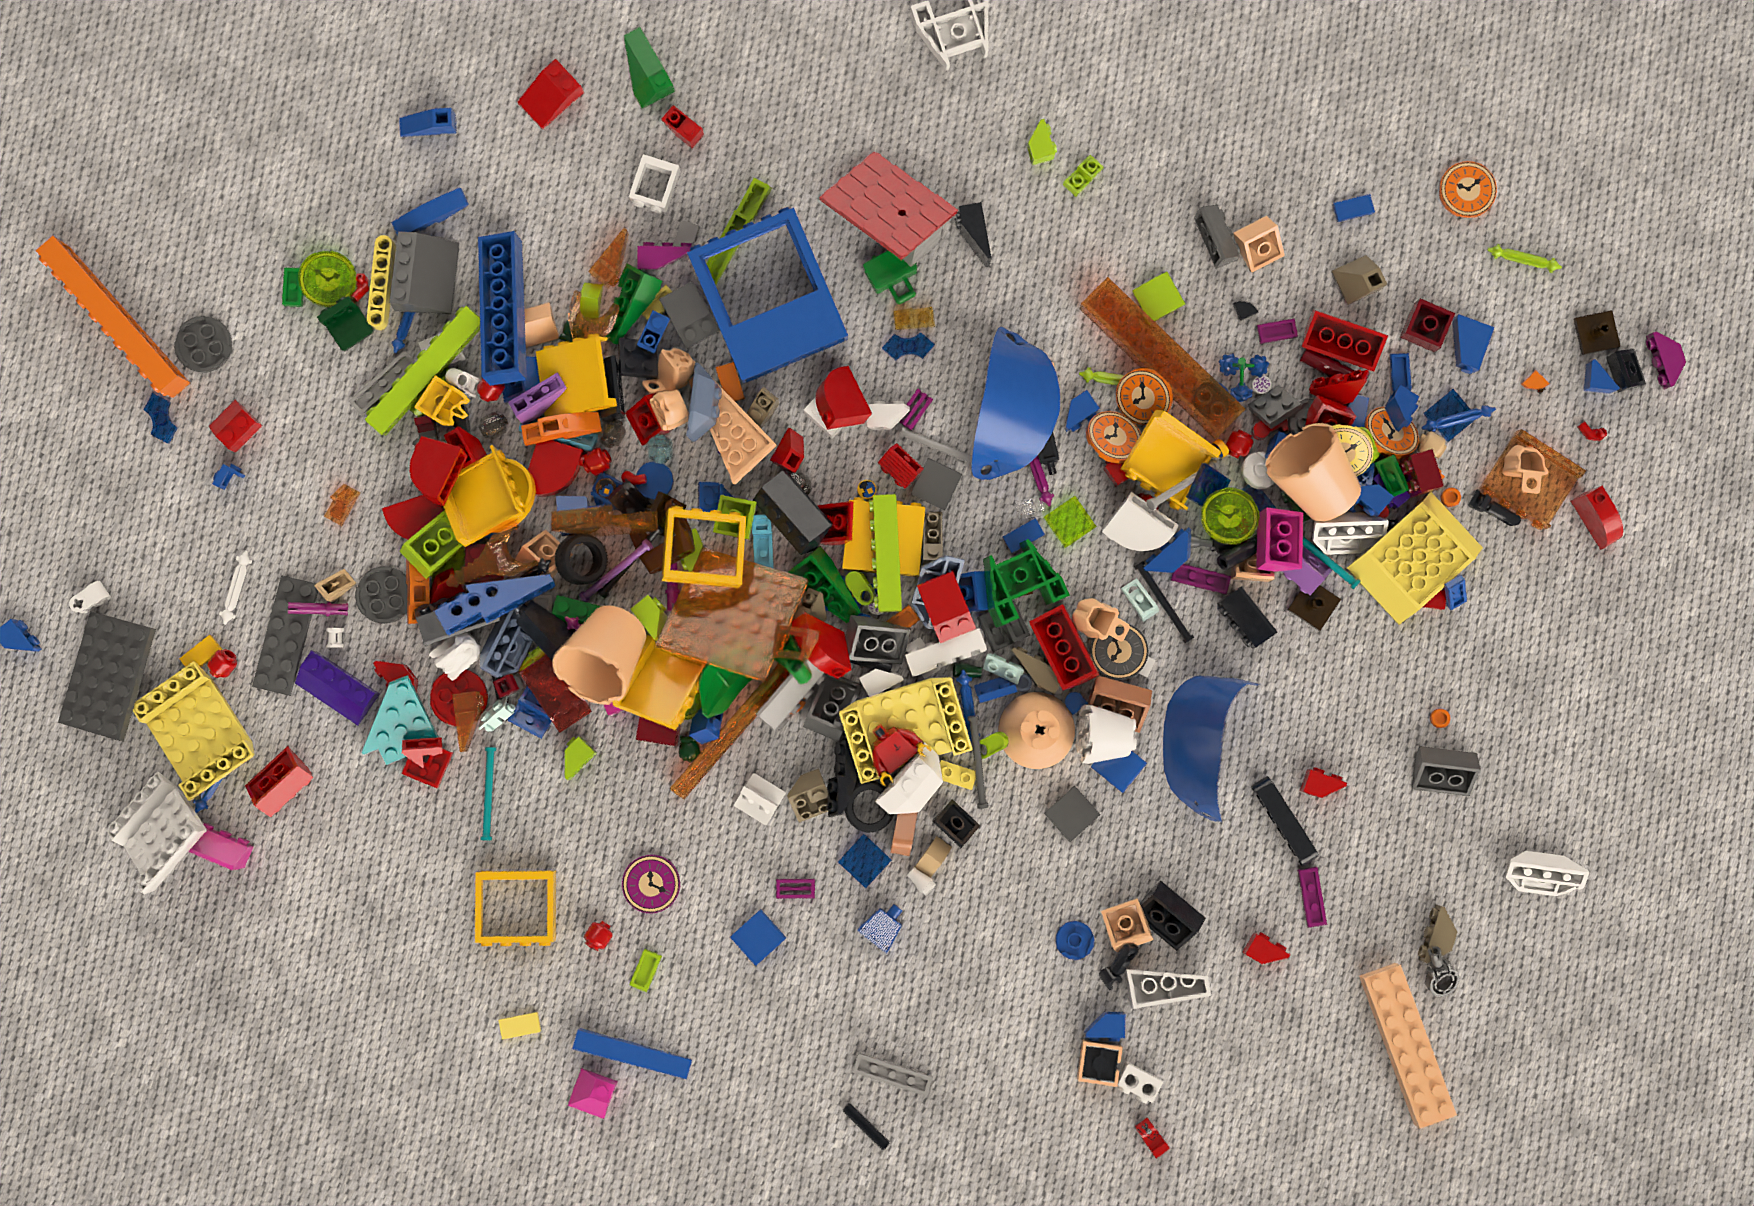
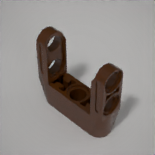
[627,498,695,574]

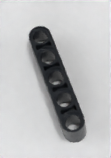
[1251,776,1319,867]

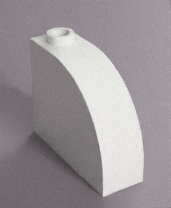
[1102,492,1178,551]

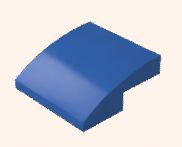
[508,685,562,739]
[1091,750,1147,793]
[730,909,786,966]

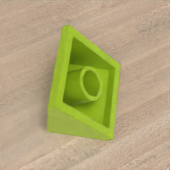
[713,495,757,540]

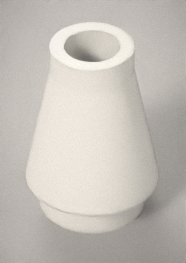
[907,868,936,896]

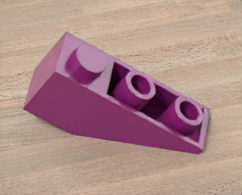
[637,242,692,270]

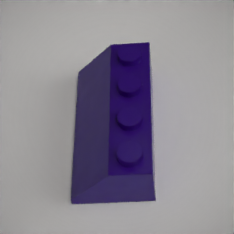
[295,651,380,726]

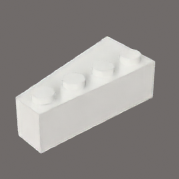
[1125,969,1211,1009]

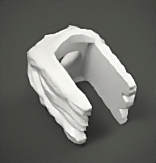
[428,632,482,681]

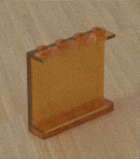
[1480,429,1586,530]
[551,505,657,537]

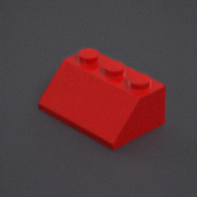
[245,746,314,818]

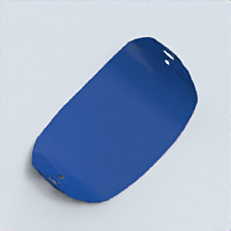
[1163,675,1261,822]

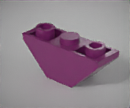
[1645,331,1686,390]

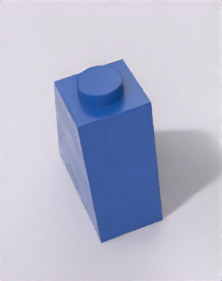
[1452,314,1495,374]

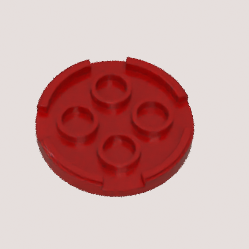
[430,669,488,726]

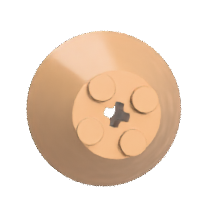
[998,692,1075,769]

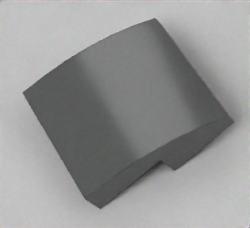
[911,458,962,511]
[977,601,1030,652]
[1044,786,1101,842]

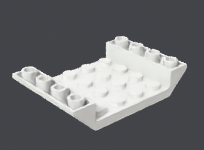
[106,771,207,894]

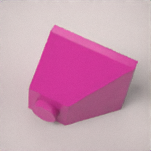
[568,1068,618,1119]

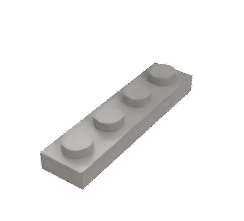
[348,350,416,416]
[852,1052,933,1096]

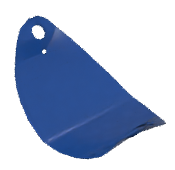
[972,327,1060,480]

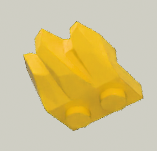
[414,375,470,426]

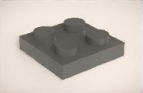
[1248,385,1302,429]

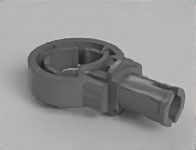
[1425,947,1460,997]

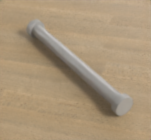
[899,427,985,470]
[1146,460,1219,510]

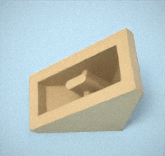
[315,569,356,602]
[914,836,952,878]

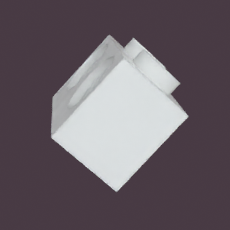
[1118,1061,1163,1103]

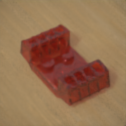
[519,655,592,733]

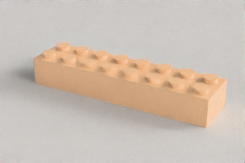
[1359,963,1457,1129]

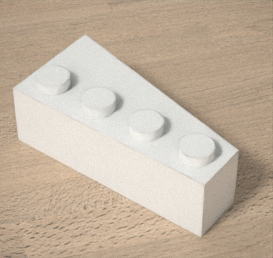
[904,628,987,678]

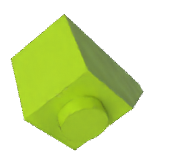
[565,736,597,780]

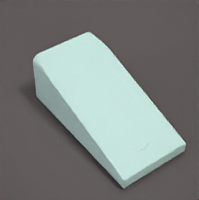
[1121,578,1159,622]

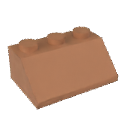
[1087,676,1152,733]

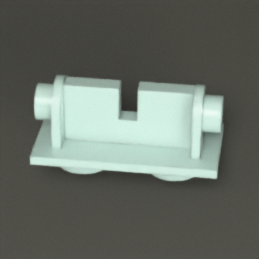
[983,653,1025,685]
[478,696,516,732]

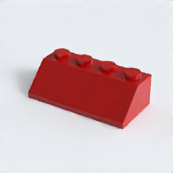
[1301,309,1388,372]
[1029,604,1100,691]

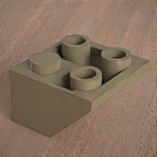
[1331,255,1387,305]
[787,768,828,823]

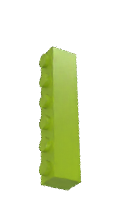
[869,494,902,612]

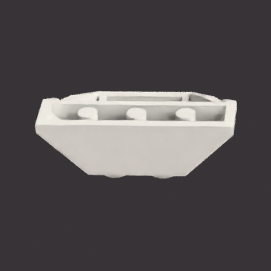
[1312,512,1389,555]
[875,742,943,814]
[1505,851,1589,896]

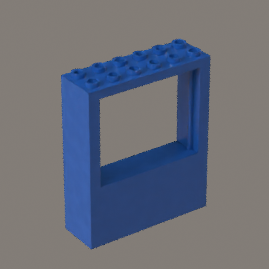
[687,207,848,384]

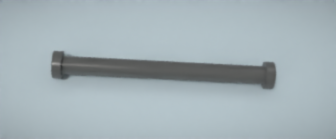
[967,715,989,809]

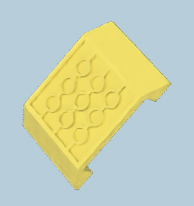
[1346,492,1483,625]
[133,661,255,801]
[839,677,972,784]

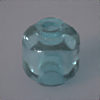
[648,434,673,464]

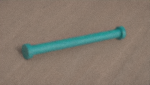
[1303,536,1361,589]
[480,747,497,840]

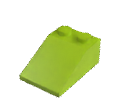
[399,510,463,579]

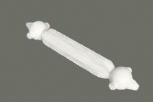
[219,550,252,625]

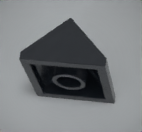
[1606,349,1646,393]
[932,799,980,848]

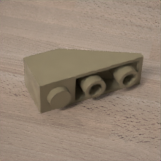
[923,512,943,566]
[1011,646,1060,694]

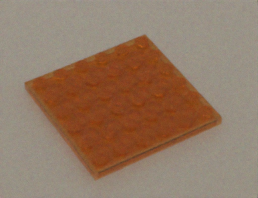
[656,547,808,682]

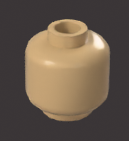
[1418,431,1447,459]

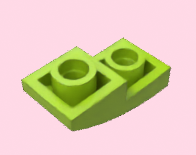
[1062,155,1104,197]

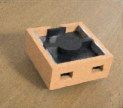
[1077,1039,1123,1087]

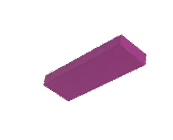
[1170,564,1231,595]
[1297,867,1327,928]

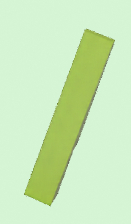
[706,177,772,285]

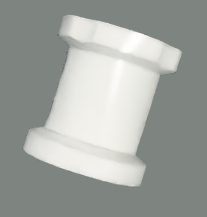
[326,628,344,648]

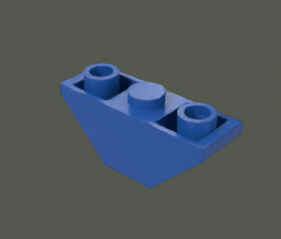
[1144,527,1191,573]

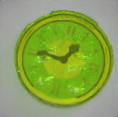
[298,251,357,308]
[1201,487,1260,545]

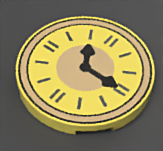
[1332,424,1373,476]

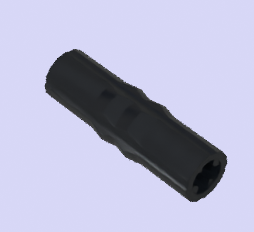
[1217,534,1257,571]

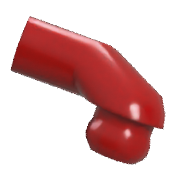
[350,273,369,302]
[1577,421,1607,441]
[621,471,647,485]

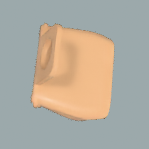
[642,348,696,394]
[650,389,689,430]
[1502,445,1548,494]
[1072,598,1130,641]

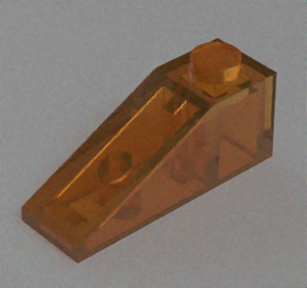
[588,228,629,289]
[452,691,484,752]

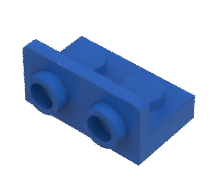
[974,677,1017,704]

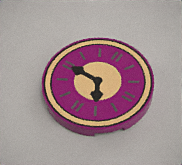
[622,855,681,913]

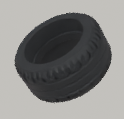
[555,534,608,585]
[844,781,894,833]

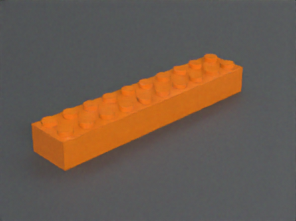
[35,236,190,398]

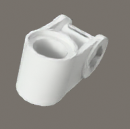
[445,368,481,398]
[69,581,111,614]

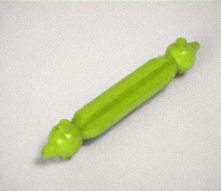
[1487,244,1562,273]
[1079,367,1125,386]

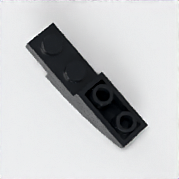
[827,739,858,818]

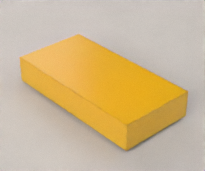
[179,635,223,667]

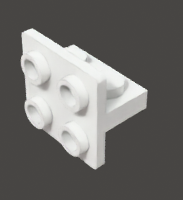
[734,773,786,825]

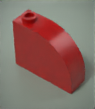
[816,366,872,430]
[409,436,468,506]
[528,440,585,497]
[1570,485,1623,550]
[382,495,445,540]
[791,612,852,679]

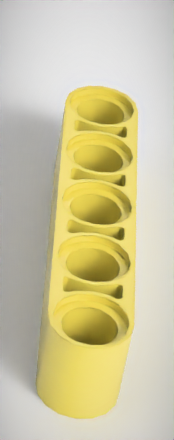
[367,235,396,330]

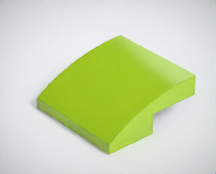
[1132,272,1186,324]

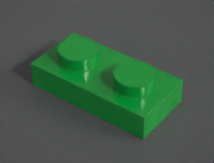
[282,267,305,307]
[1375,455,1409,497]

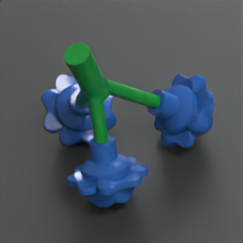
[1219,353,1269,402]

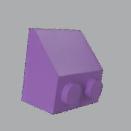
[1282,546,1332,595]

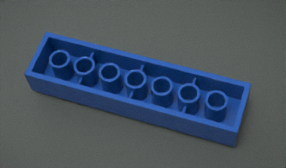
[478,231,527,386]

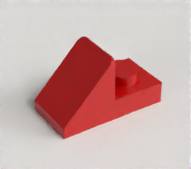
[402,737,442,768]

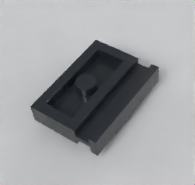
[607,478,651,522]

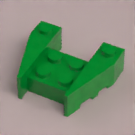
[983,539,1070,628]

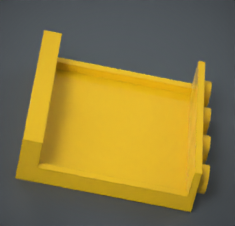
[536,334,617,417]
[1121,410,1221,511]
[444,445,526,547]
[842,497,925,577]
[612,635,709,730]

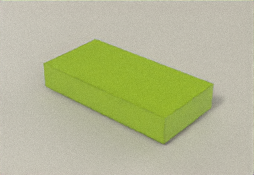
[629,948,662,993]

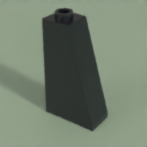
[516,600,576,662]

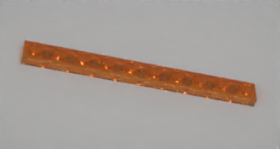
[670,654,806,799]

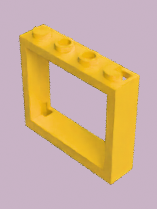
[661,506,746,588]
[475,870,556,946]

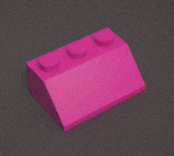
[1256,508,1303,572]
[188,822,254,870]

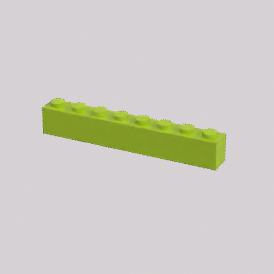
[364,306,480,436]

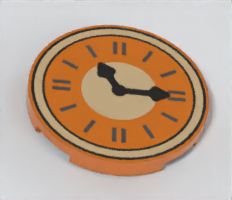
[1439,161,1497,218]
[1116,368,1173,425]
[1365,407,1419,459]
[1086,411,1141,463]

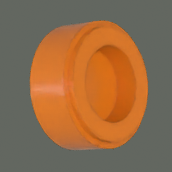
[1440,488,1461,507]
[1430,709,1451,728]

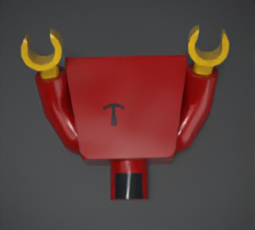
[872,725,931,787]

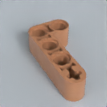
[890,812,918,856]

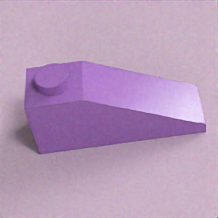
[508,372,567,425]

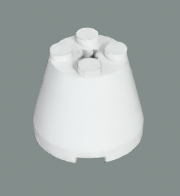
[1076,705,1136,764]

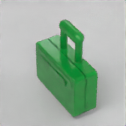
[863,251,917,304]

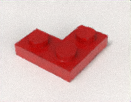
[401,748,453,788]

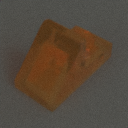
[324,484,361,526]

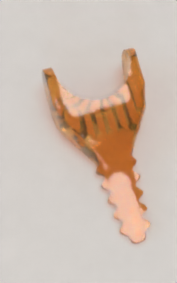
[568,290,619,339]
[446,523,538,588]

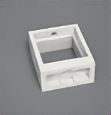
[629,154,681,214]

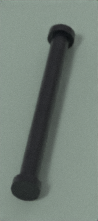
[598,524,663,598]
[1134,561,1194,643]

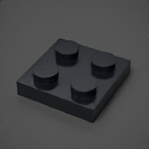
[618,338,658,379]

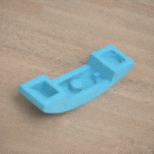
[752,515,774,592]

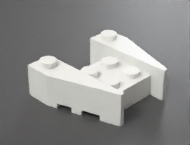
[910,0,988,71]

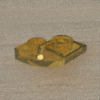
[894,307,935,330]

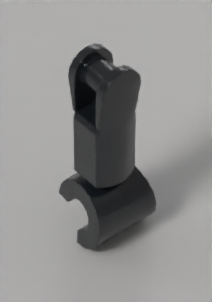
[1468,489,1521,526]
[1099,944,1139,991]

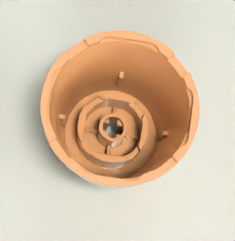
[1265,423,1361,521]
[553,606,646,704]

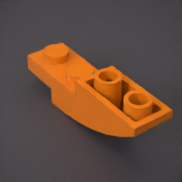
[521,412,602,446]
[406,559,430,624]

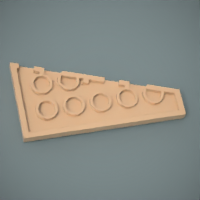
[689,376,777,485]

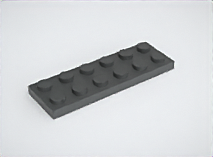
[252,575,318,696]

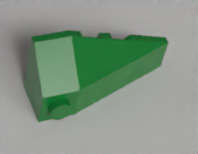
[624,27,675,109]
[605,263,662,344]
[786,546,861,623]

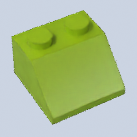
[630,595,668,645]

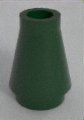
[953,661,982,678]

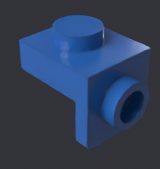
[212,464,245,490]

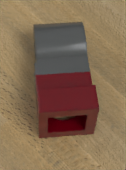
[414,416,438,441]
[493,674,526,698]

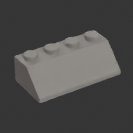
[757,657,826,730]

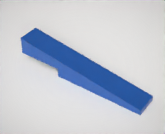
[572,1028,692,1079]

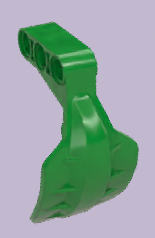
[699,634,812,719]

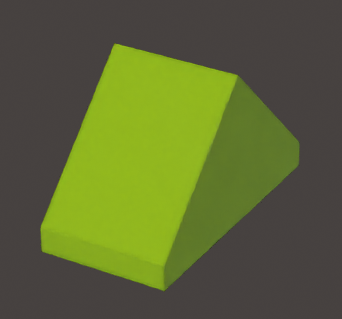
[579,282,603,322]

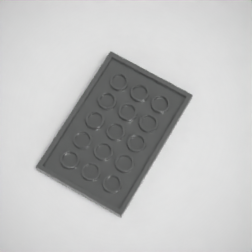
[58,611,156,741]

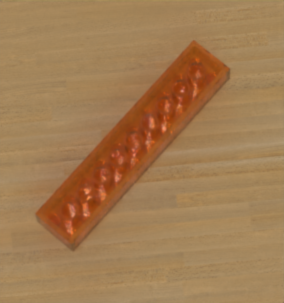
[1079,277,1246,440]

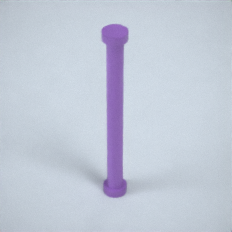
[579,539,653,602]

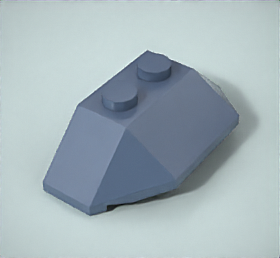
[686,363,722,442]
[911,555,965,630]
[480,605,533,678]

